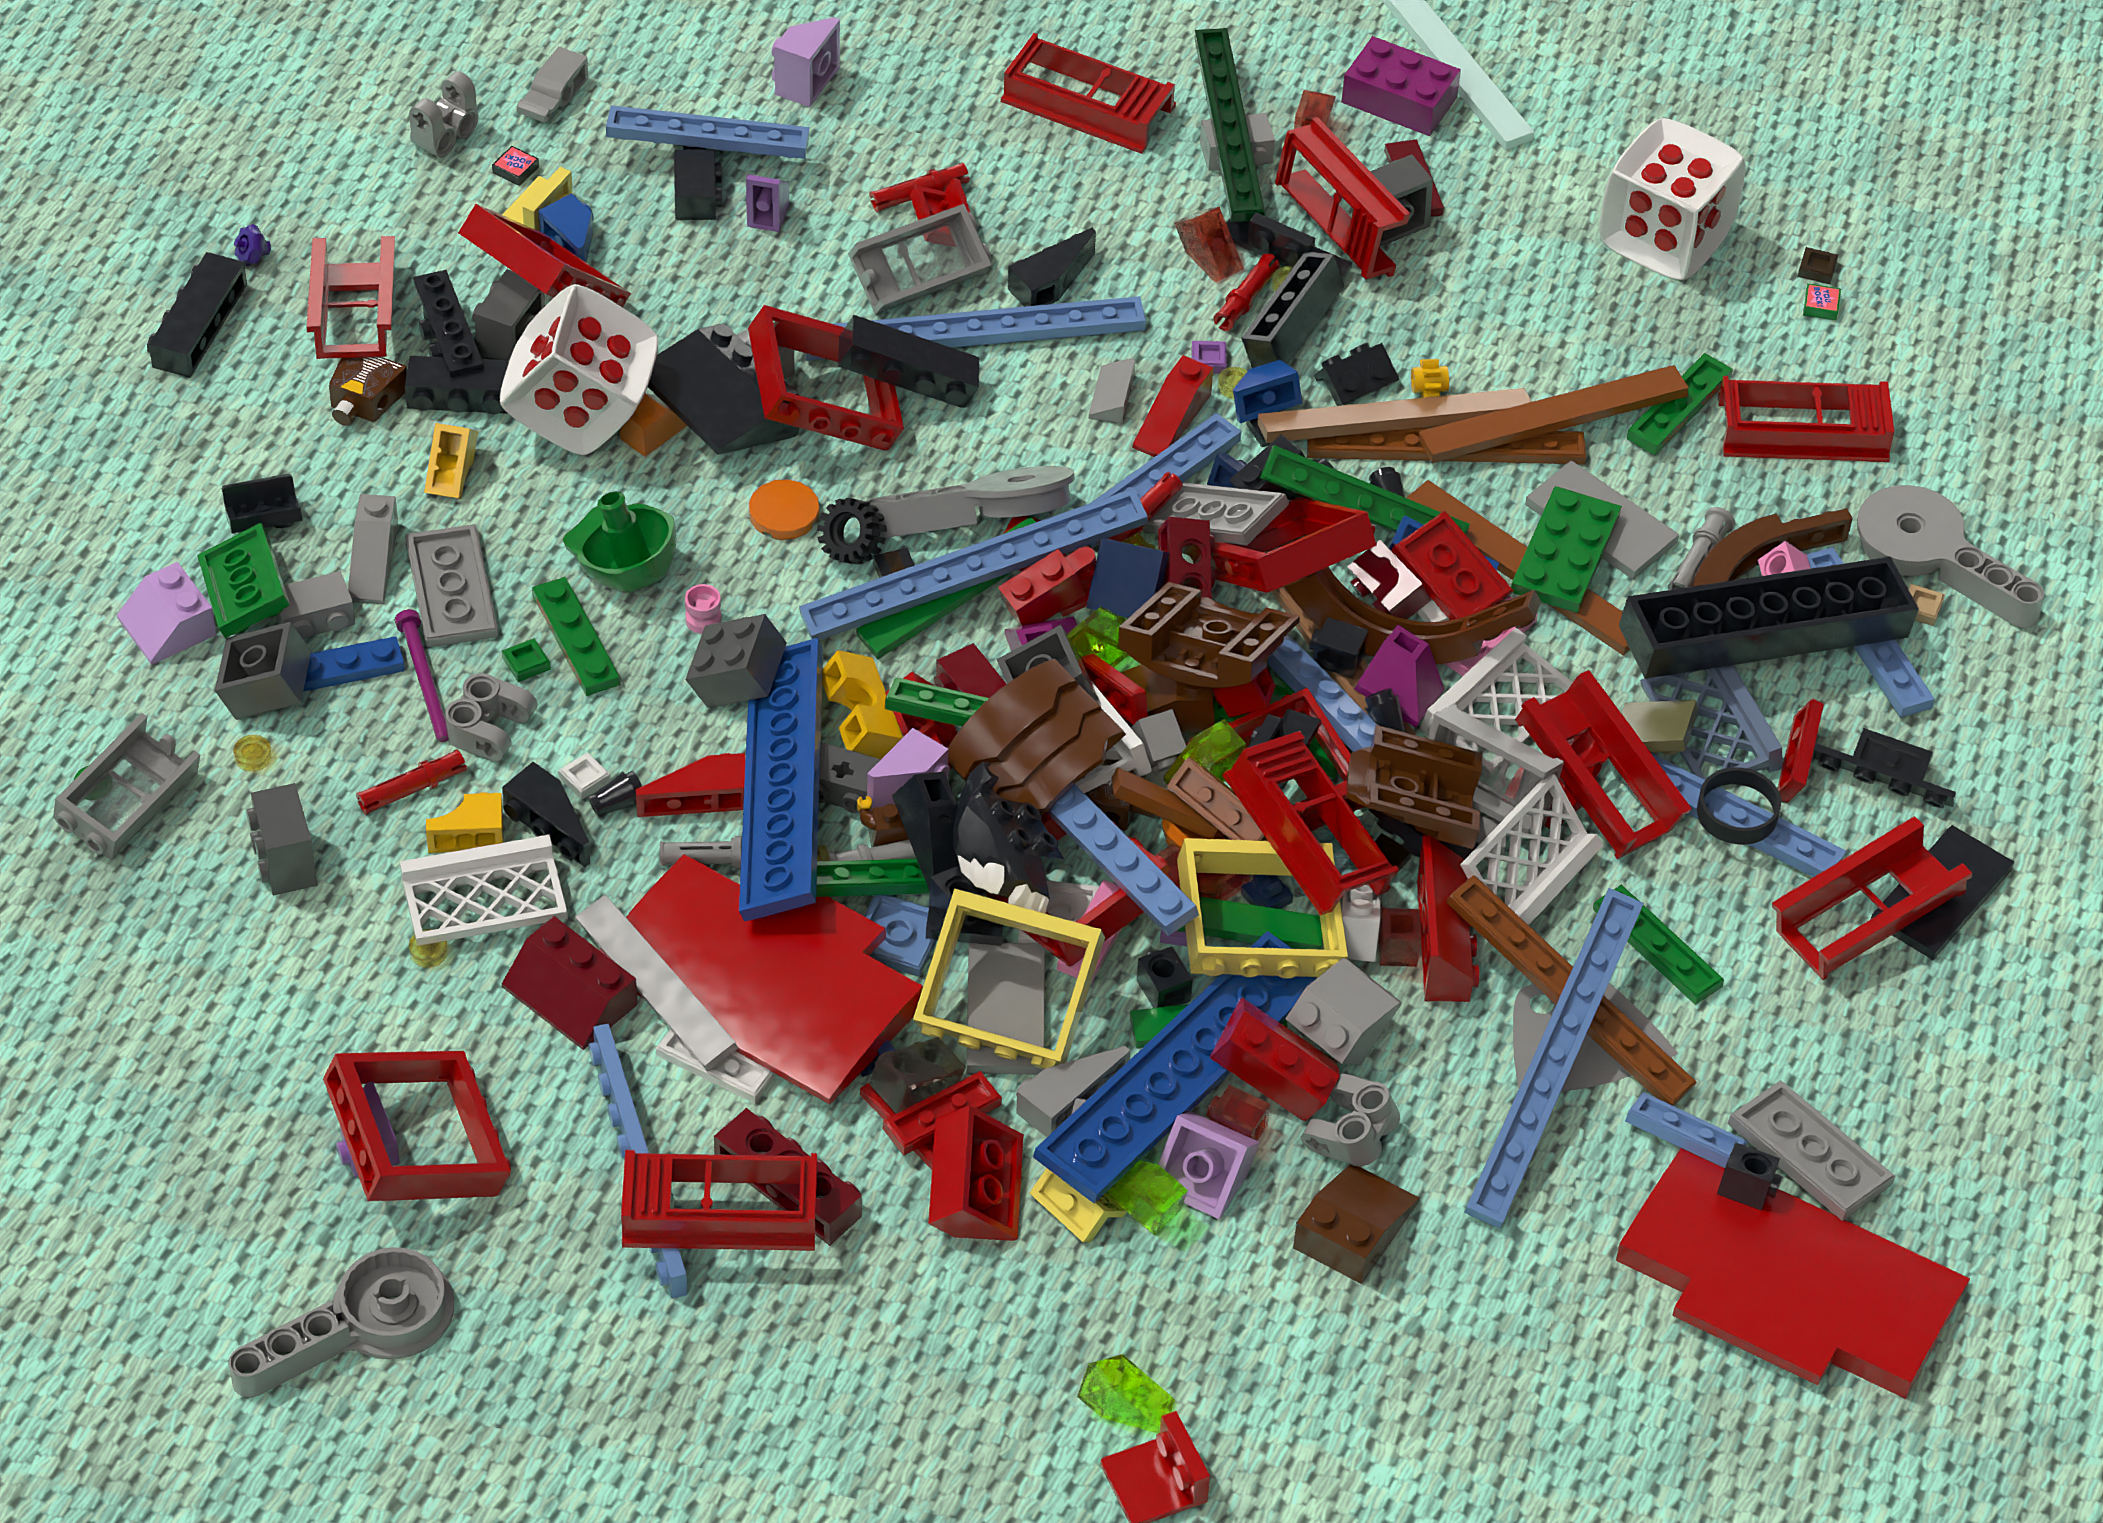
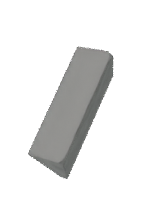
[1088,358,1136,424]

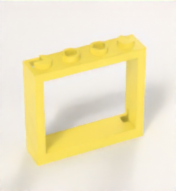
[1177,838,1348,978]
[913,888,1105,1069]

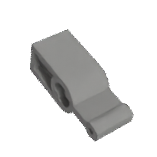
[517,46,588,123]

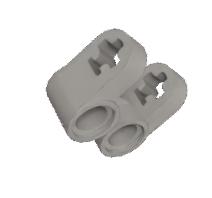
[409,71,479,158]
[445,673,538,761]
[1301,1074,1400,1167]

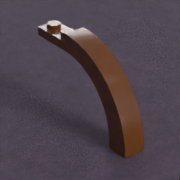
[1693,508,1853,586]
[1285,566,1541,664]

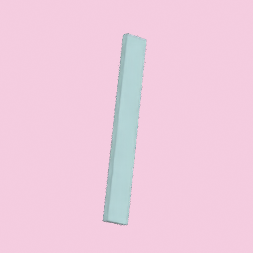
[1382,0,1534,150]

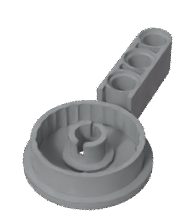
[866,466,1075,538]
[1857,485,2044,628]
[229,1247,454,1398]

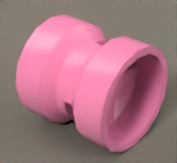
[685,584,721,634]

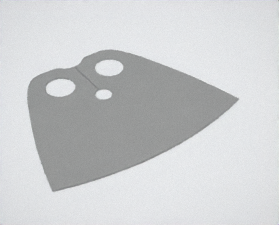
[1513,983,1678,1091]

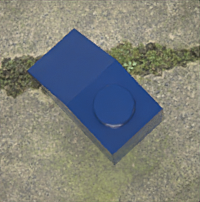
[539,193,594,263]
[1233,360,1303,424]

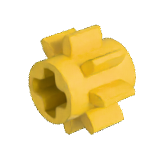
[1411,359,1449,398]

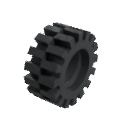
[817,498,887,565]

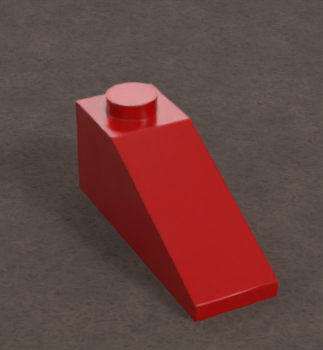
[1132,355,1214,457]
[636,753,746,817]

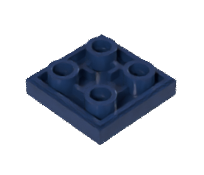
[1086,538,1169,618]

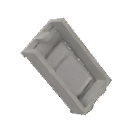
[848,204,991,315]
[1427,704,1564,834]
[53,713,200,860]

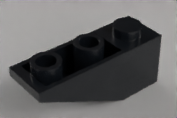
[1008,227,1096,307]
[502,762,590,868]
[892,771,960,892]

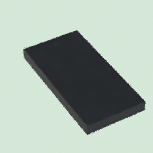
[1871,825,2015,960]

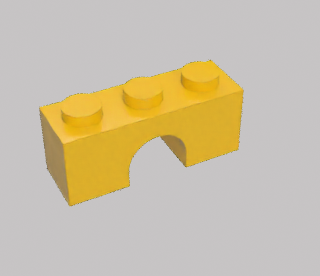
[822,650,903,759]

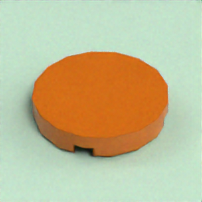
[749,479,819,540]

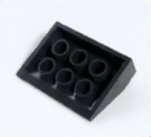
[648,323,800,455]

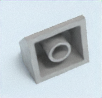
[1285,958,1402,1065]

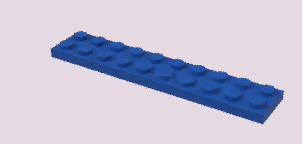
[739,638,823,921]
[1033,931,1317,1203]

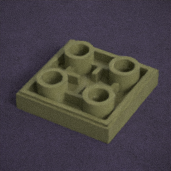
[1622,700,1698,755]

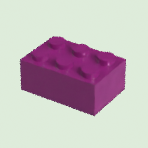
[1341,36,1461,136]

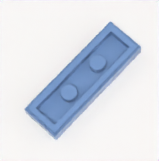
[1625,1093,1748,1168]

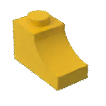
[424,423,478,499]
[426,792,503,853]

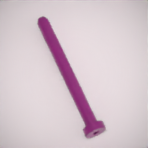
[394,609,449,742]

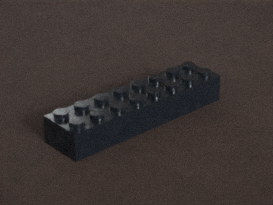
[1619,557,1919,679]

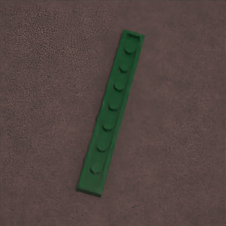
[1194,28,1265,222]

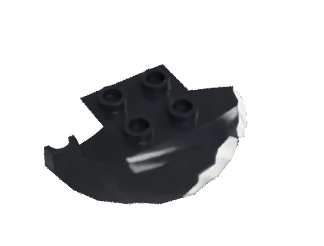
[953,762,1065,914]

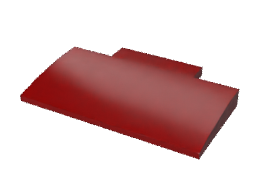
[599,854,923,1105]
[1616,1148,1970,1399]

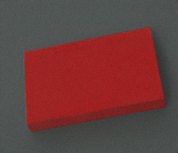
[1391,511,1514,620]

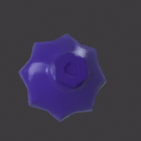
[234,224,271,266]

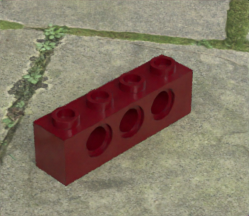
[1158,516,1216,599]
[714,1108,862,1246]

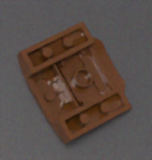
[1118,582,1300,688]
[948,658,1126,813]
[1346,725,1482,849]

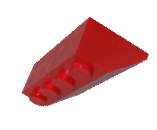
[1416,836,1479,1002]

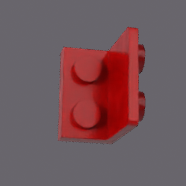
[1100,1411,1210,1523]

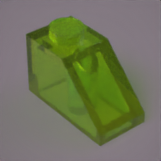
[1067,606,1129,667]
[1163,719,1246,785]
[1106,1161,1188,1235]
[1077,1354,1175,1433]

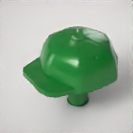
[562,491,677,593]

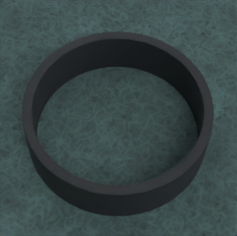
[1697,767,1781,845]

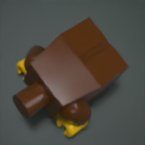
[857,796,909,848]

